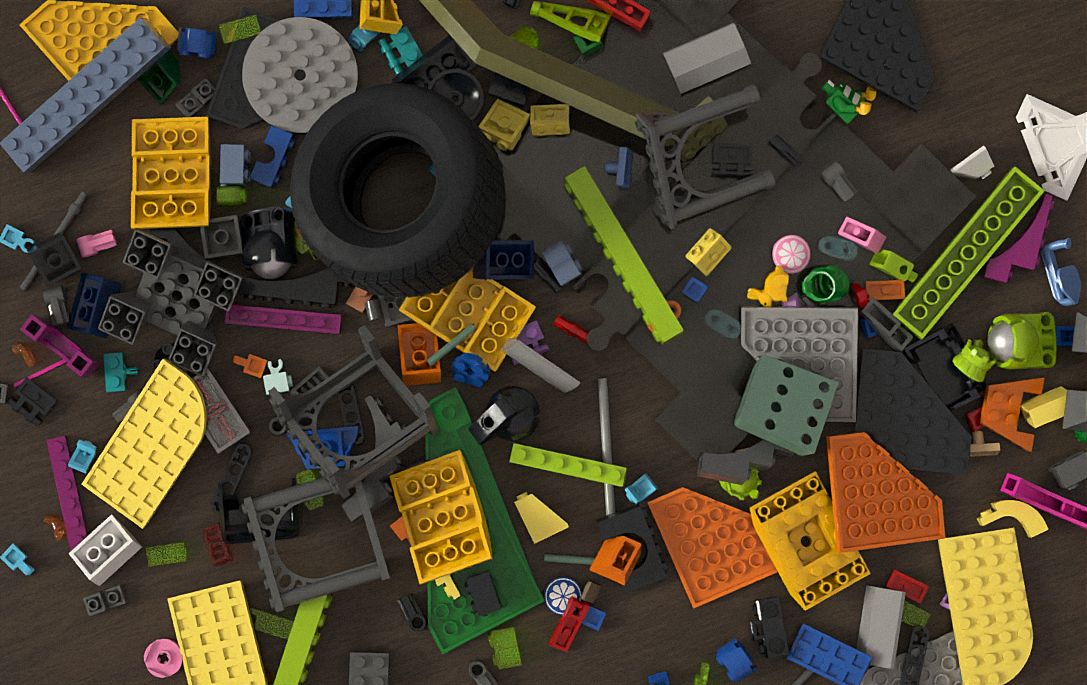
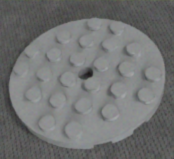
[242,17,358,133]

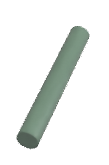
[426,324,476,366]
[544,554,596,565]

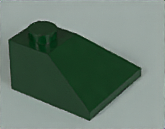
[137,50,180,105]

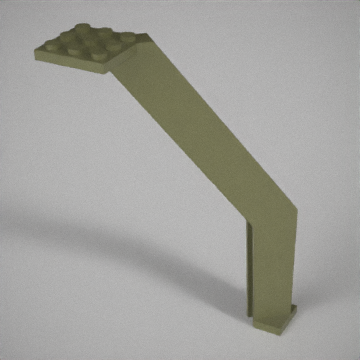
[418,0,728,163]

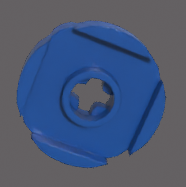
[452,353,490,387]

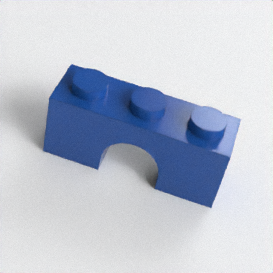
[294,0,353,20]
[249,125,296,189]

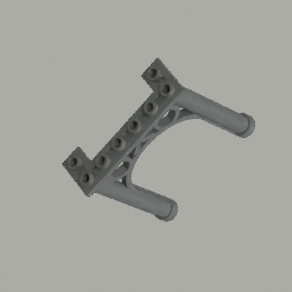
[635,85,776,229]

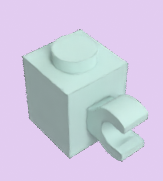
[263,359,293,395]

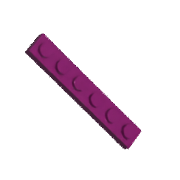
[225,305,342,334]
[46,436,88,551]

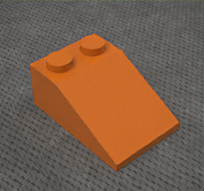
[397,323,441,386]

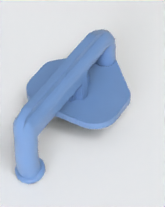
[1040,238,1082,306]

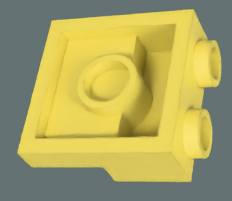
[478,99,530,151]

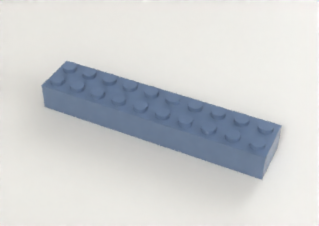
[0,17,171,173]

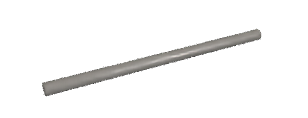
[598,378,617,537]

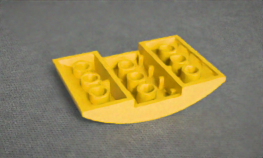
[131,117,211,229]
[399,268,536,372]
[389,450,493,585]

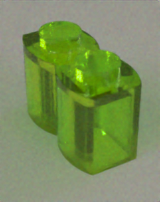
[217,186,248,207]
[296,469,325,510]

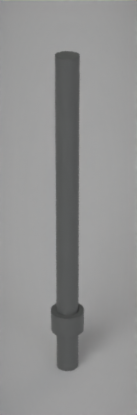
[19,191,88,291]

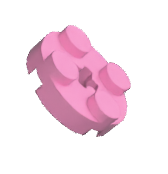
[144,638,183,678]

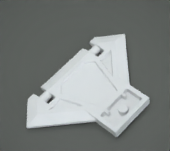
[1016,94,1087,201]

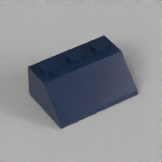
[473,240,534,280]
[67,273,122,339]

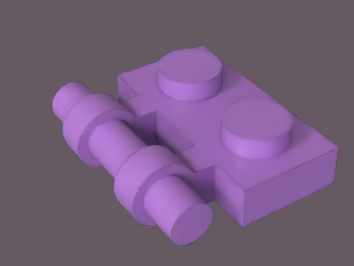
[511,320,549,365]

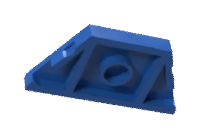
[287,426,360,469]

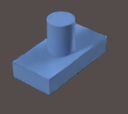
[605,147,633,189]

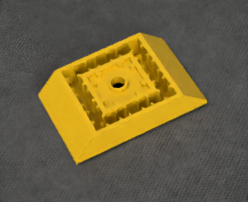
[750,471,871,610]

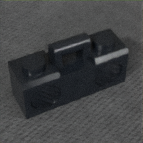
[749,596,789,658]

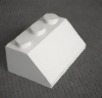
[69,514,142,586]

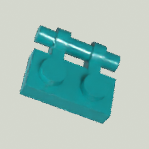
[378,26,423,75]

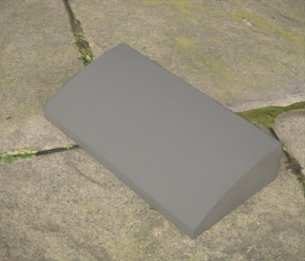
[501,338,580,393]

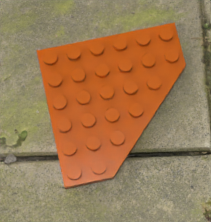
[826,432,945,553]
[647,487,778,609]

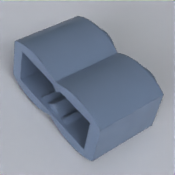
[542,241,583,286]

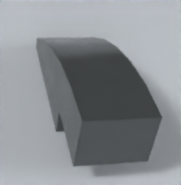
[861,298,913,352]

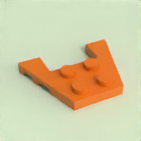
[980,377,1045,452]

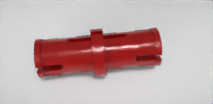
[553,315,592,344]

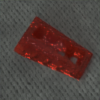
[201,523,233,567]

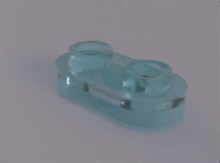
[819,236,857,260]
[705,309,741,338]

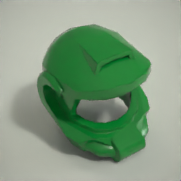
[802,265,850,303]

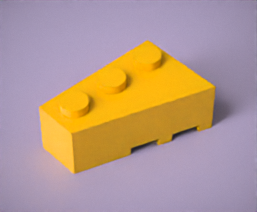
[360,0,403,35]

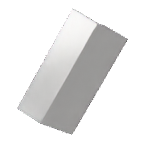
[663,23,751,94]
[857,585,906,669]

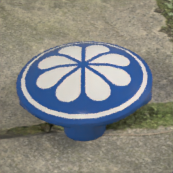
[544,577,582,615]

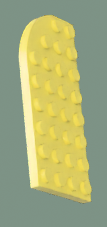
[82,358,207,529]
[938,528,1033,685]
[168,580,268,685]

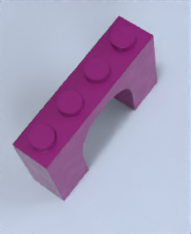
[20,314,100,378]

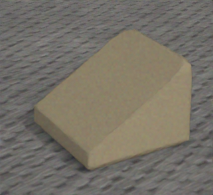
[580,581,601,603]

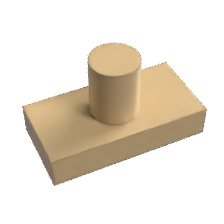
[970,431,1000,457]

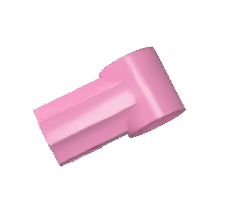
[76,230,117,258]

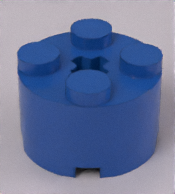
[177,27,218,59]
[716,637,758,682]

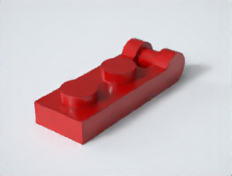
[549,596,590,652]

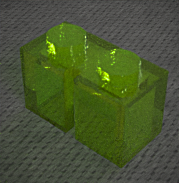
[488,626,522,670]

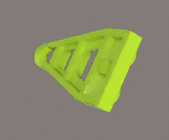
[530,1,611,42]

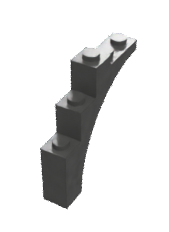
[342,395,407,523]
[697,439,796,485]

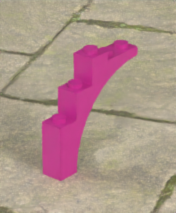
[1000,473,1087,530]

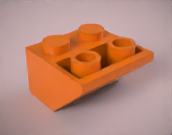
[590,536,642,585]

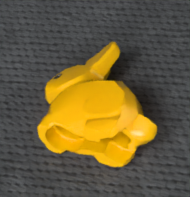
[747,265,789,307]

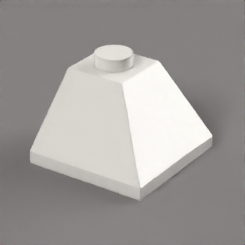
[947,146,994,179]

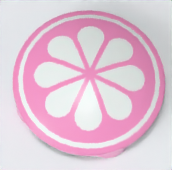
[772,235,810,273]

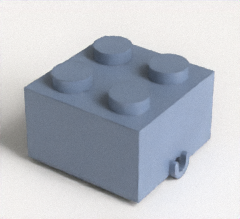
[220,144,251,187]

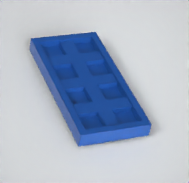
[787,624,873,685]

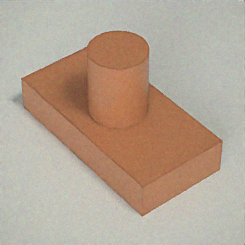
[346,286,374,313]

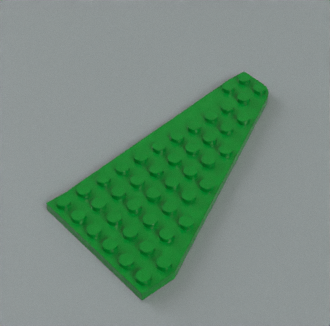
[425,387,545,654]

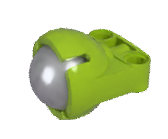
[987,312,1056,370]

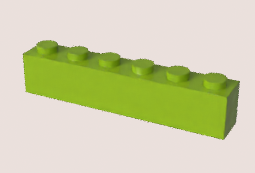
[510,443,628,487]

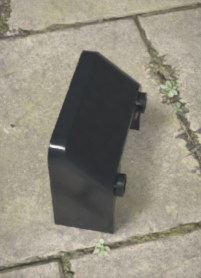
[218,478,299,544]

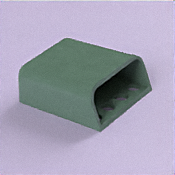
[734,355,839,456]

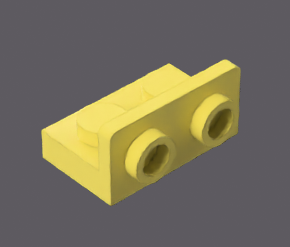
[530,104,570,136]
[685,228,732,276]

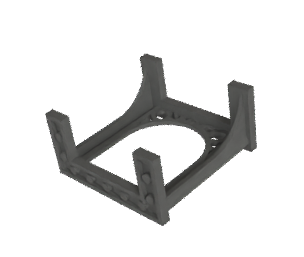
[268,325,439,499]
[241,467,390,612]

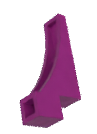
[982,194,1054,284]

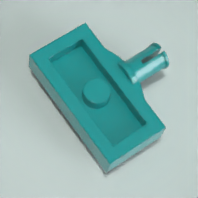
[103,352,139,392]

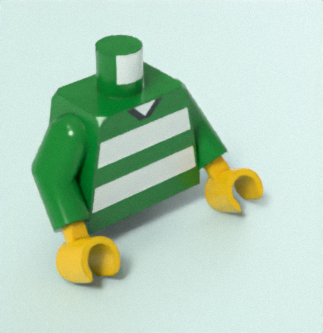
[821,80,877,124]

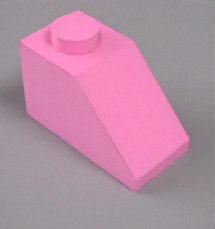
[838,217,886,254]

